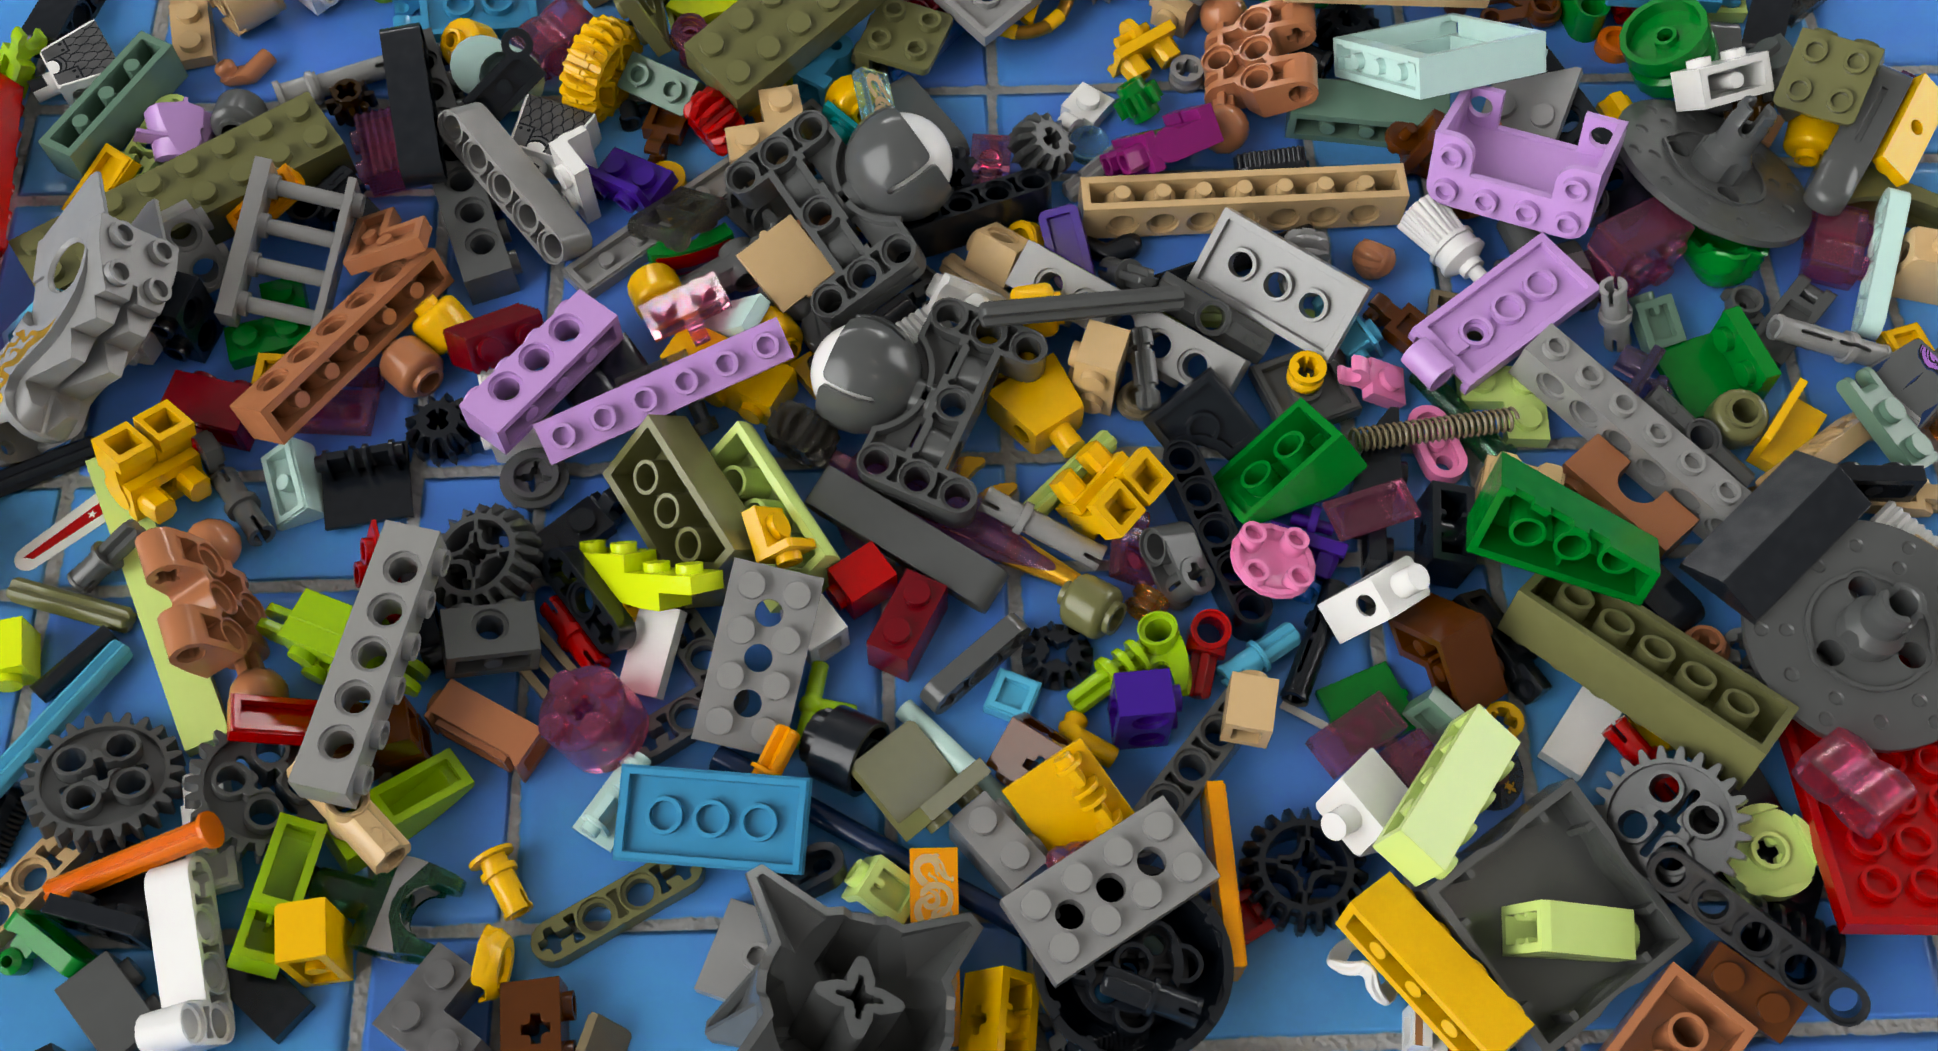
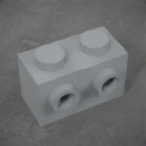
[949,791,1049,898]

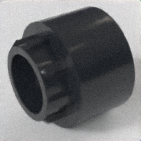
[799,705,890,797]

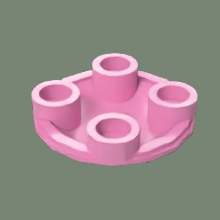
[1230,521,1316,599]

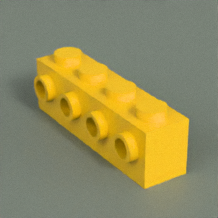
[1335,871,1535,1051]

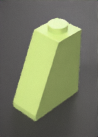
[1501,899,1640,962]

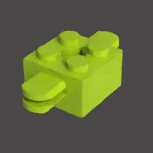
[255,588,431,701]

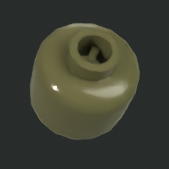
[1703,388,1769,450]
[1057,573,1127,640]

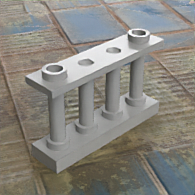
[214,156,366,331]

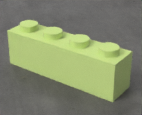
[1372,704,1521,887]

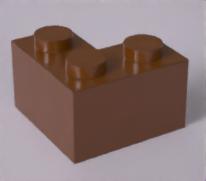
[1388,592,1509,712]

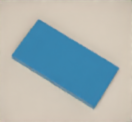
[612,764,813,875]

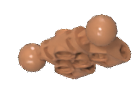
[1199,0,1319,154]
[135,518,289,698]

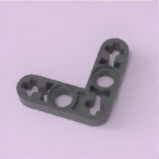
[627,606,749,766]

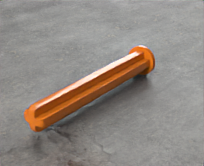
[42,811,225,902]

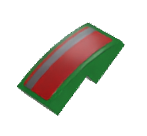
[646,222,734,277]

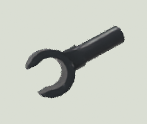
[619,100,652,132]

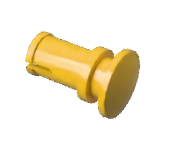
[468,843,534,921]

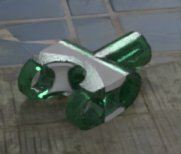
[309,855,467,965]

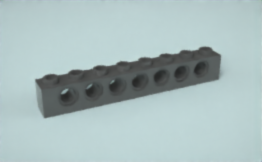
[423,28,523,305]

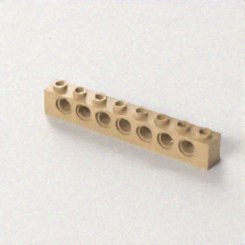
[1078,163,1410,239]

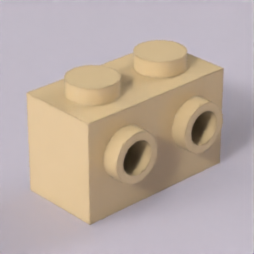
[1068,319,1131,416]

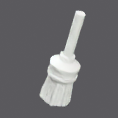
[1397,194,1487,282]

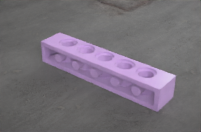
[533,317,794,465]

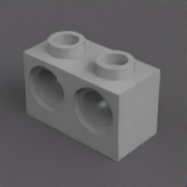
[161,199,230,293]

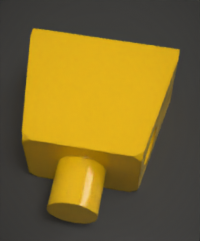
[987,353,1085,458]

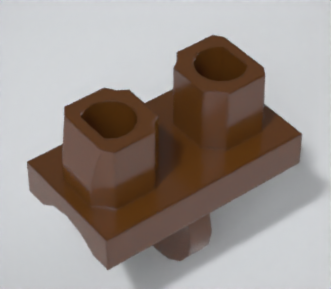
[1385,108,1445,180]

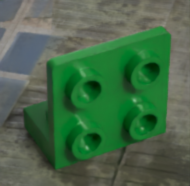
[1650,305,1782,419]

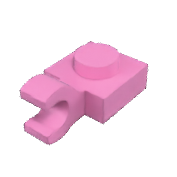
[1337,355,1406,409]

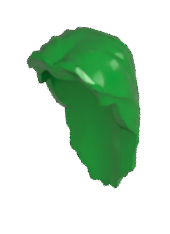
[1664,206,1770,288]

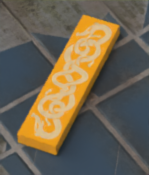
[1200,780,1248,982]
[909,847,961,1047]

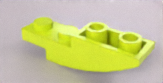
[579,539,724,611]

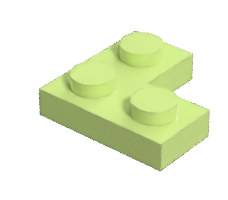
[1455,366,1551,448]

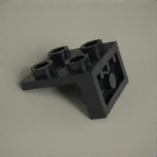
[41,840,186,951]

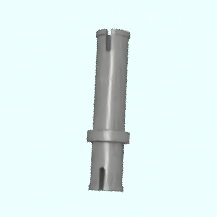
[1766,313,1892,367]
[978,485,1108,571]

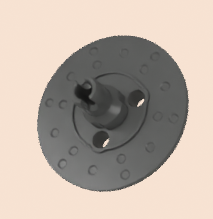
[1618,95,1812,248]
[1741,520,1938,753]

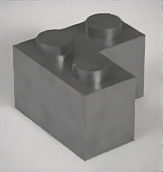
[372,942,493,1051]

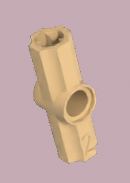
[287,756,411,875]

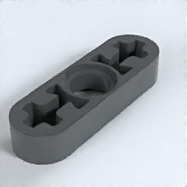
[920,613,1031,715]

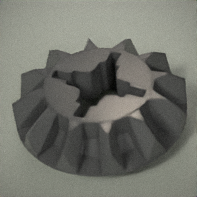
[499,448,570,514]

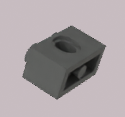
[439,598,542,679]

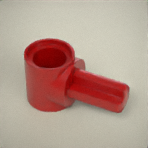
[1186,609,1232,700]

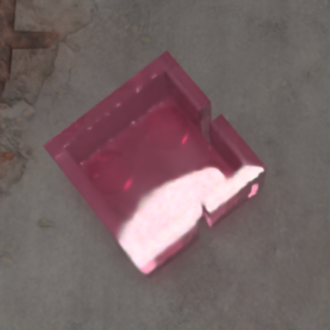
[1584,197,1695,304]

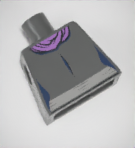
[1855,338,1938,434]

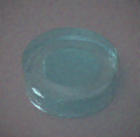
[1070,125,1109,165]

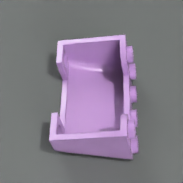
[1426,85,1629,239]

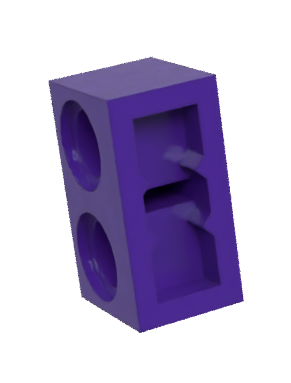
[1107,668,1183,750]

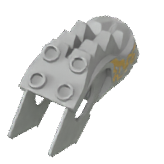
[0,171,179,468]

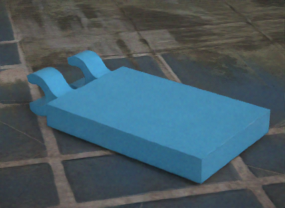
[392,0,541,43]

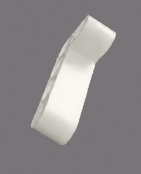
[135,855,236,1051]

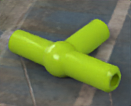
[796,660,858,750]

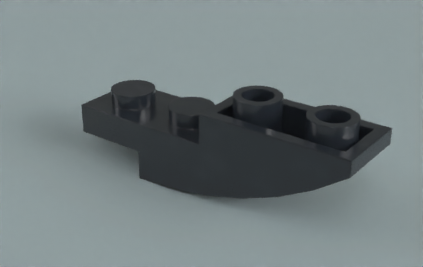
[1343,407,1408,578]

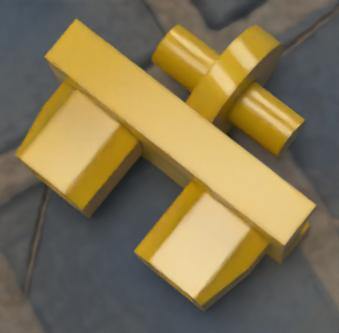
[1107,18,1181,81]

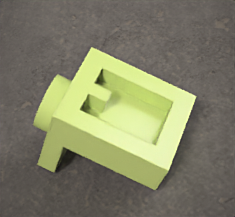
[841,854,910,925]

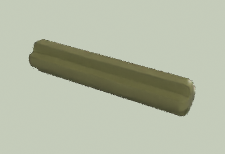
[6,577,137,633]

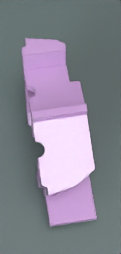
[133,97,216,162]

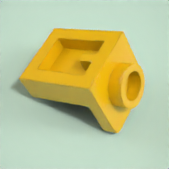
[741,505,817,569]

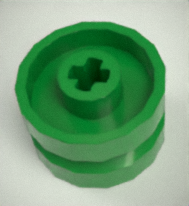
[1619,0,1720,98]

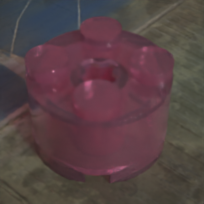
[538,665,649,774]

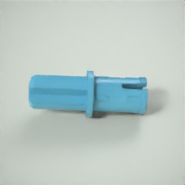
[1216,622,1301,687]

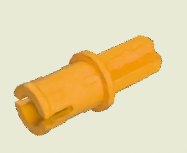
[750,724,800,776]

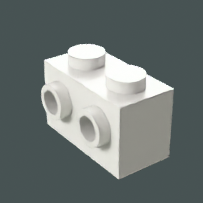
[1670,46,1775,112]

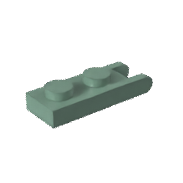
[1836,367,1938,469]

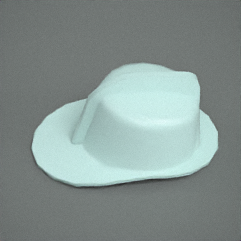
[450,35,545,112]

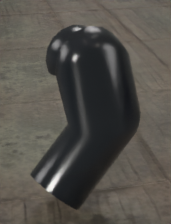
[1087,233,1142,262]

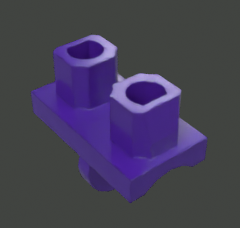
[1271,505,1349,581]

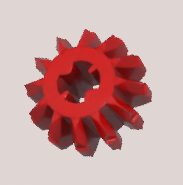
[683,86,745,157]

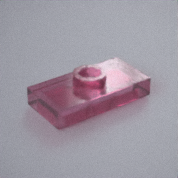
[1305,690,1408,780]

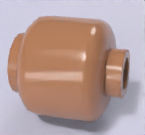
[379,335,444,398]

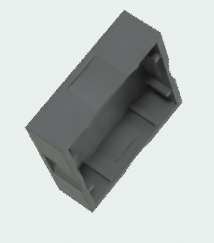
[1411,778,1693,1051]

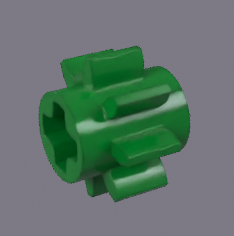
[1113,75,1163,125]

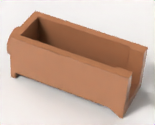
[424,679,551,783]

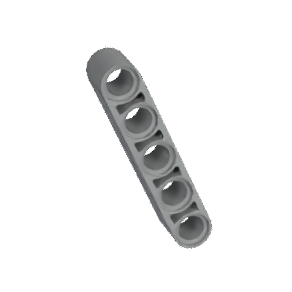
[437,102,593,265]

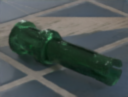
[1409,373,1518,464]

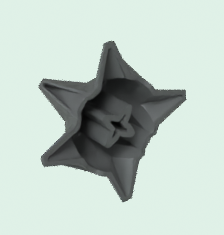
[705,864,984,1051]

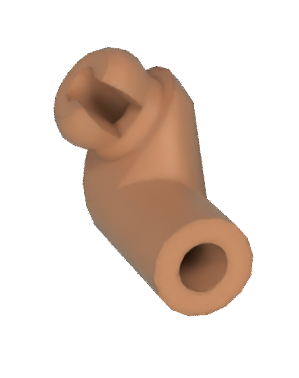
[214,48,277,87]

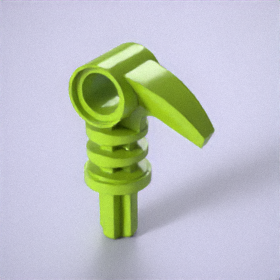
[1066,611,1192,714]

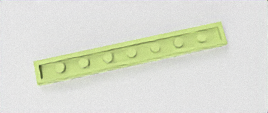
[85,457,227,757]

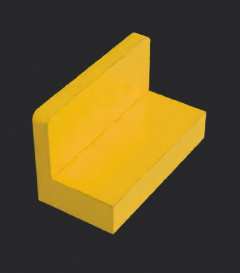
[1745,377,1827,472]

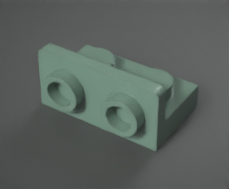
[617,51,706,118]

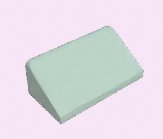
[260,437,324,531]

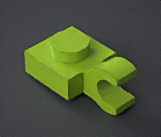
[0,26,48,99]

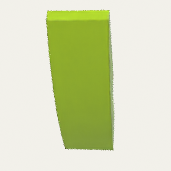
[324,747,475,877]
[226,812,329,980]

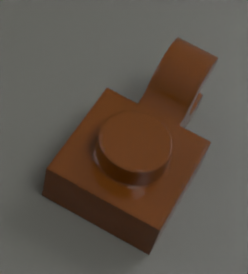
[642,104,690,163]
[1362,292,1427,354]

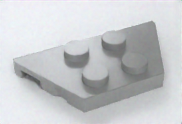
[1481,67,1583,140]

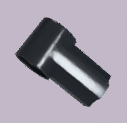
[286,164,367,232]

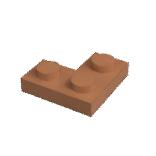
[343,206,433,276]

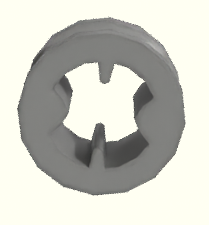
[1168,54,1204,94]

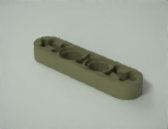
[530,863,706,968]

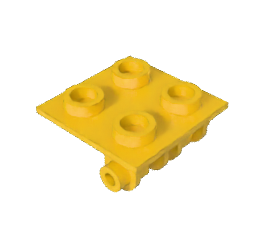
[1002,737,1135,864]

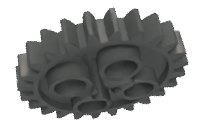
[20,712,186,853]
[184,729,342,864]
[1593,745,1754,899]

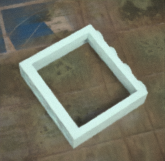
[1333,13,1548,100]

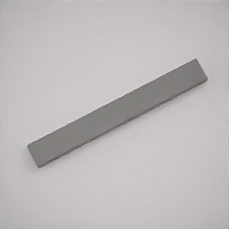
[562,98,823,299]

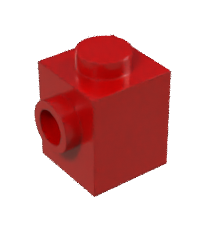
[826,541,898,620]

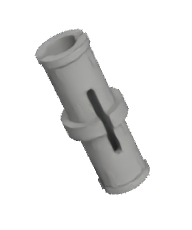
[1598,276,1633,352]

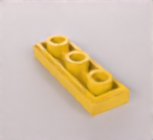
[1871,73,1938,187]

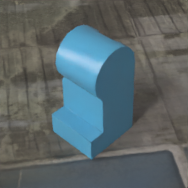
[793,35,854,107]

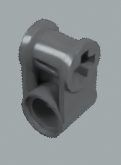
[1139,521,1215,611]

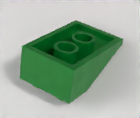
[1213,397,1368,525]

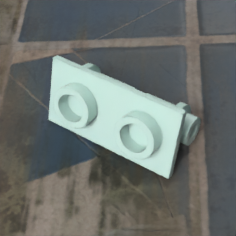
[572,751,652,853]

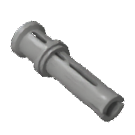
[271,55,386,105]

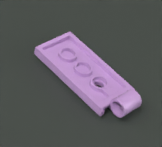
[1401,232,1600,395]

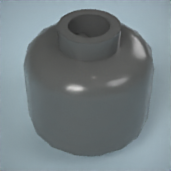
[210,88,268,137]

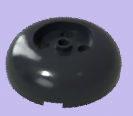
[1033,864,1234,1051]

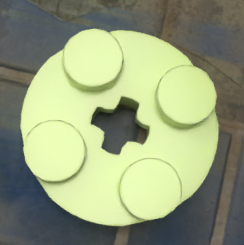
[1723,803,1818,902]

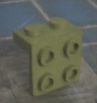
[851,0,953,84]
[1773,27,1885,127]
[851,721,992,842]

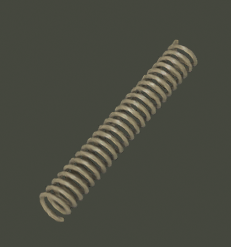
[1348,406,1520,452]

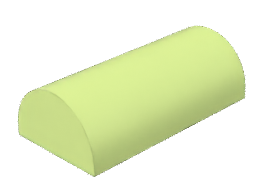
[710,421,841,613]

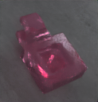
[971,133,1011,183]
[1109,511,1155,589]

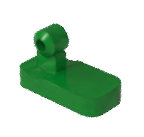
[0,908,98,978]

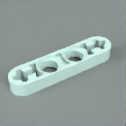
[1851,187,1911,341]

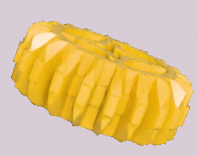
[559,14,643,123]

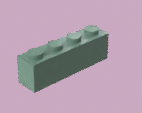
[38,31,188,182]
[1285,78,1450,148]

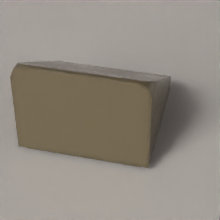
[575,1011,631,1051]

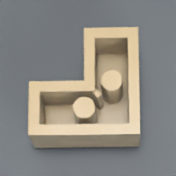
[724,84,803,187]

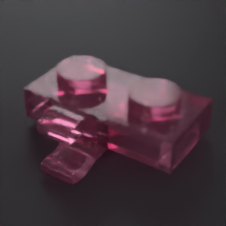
[638,271,732,347]

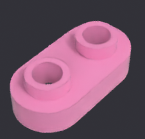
[1406,405,1468,484]

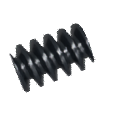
[1727,896,1846,977]

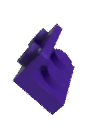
[586,147,679,217]

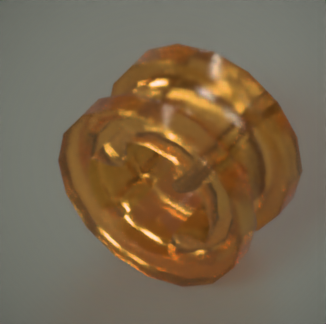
[1125,584,1170,621]

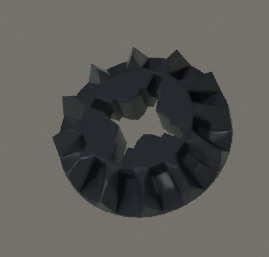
[1021,621,1093,691]

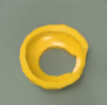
[471,924,515,1003]

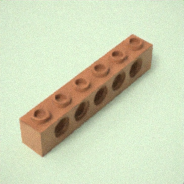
[230,247,454,445]

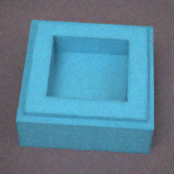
[983,667,1042,722]

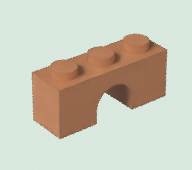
[1562,434,1700,563]

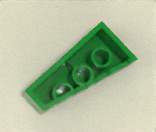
[1466,451,1661,606]

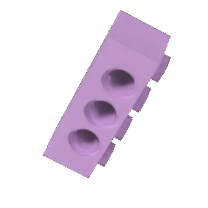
[459,289,624,455]

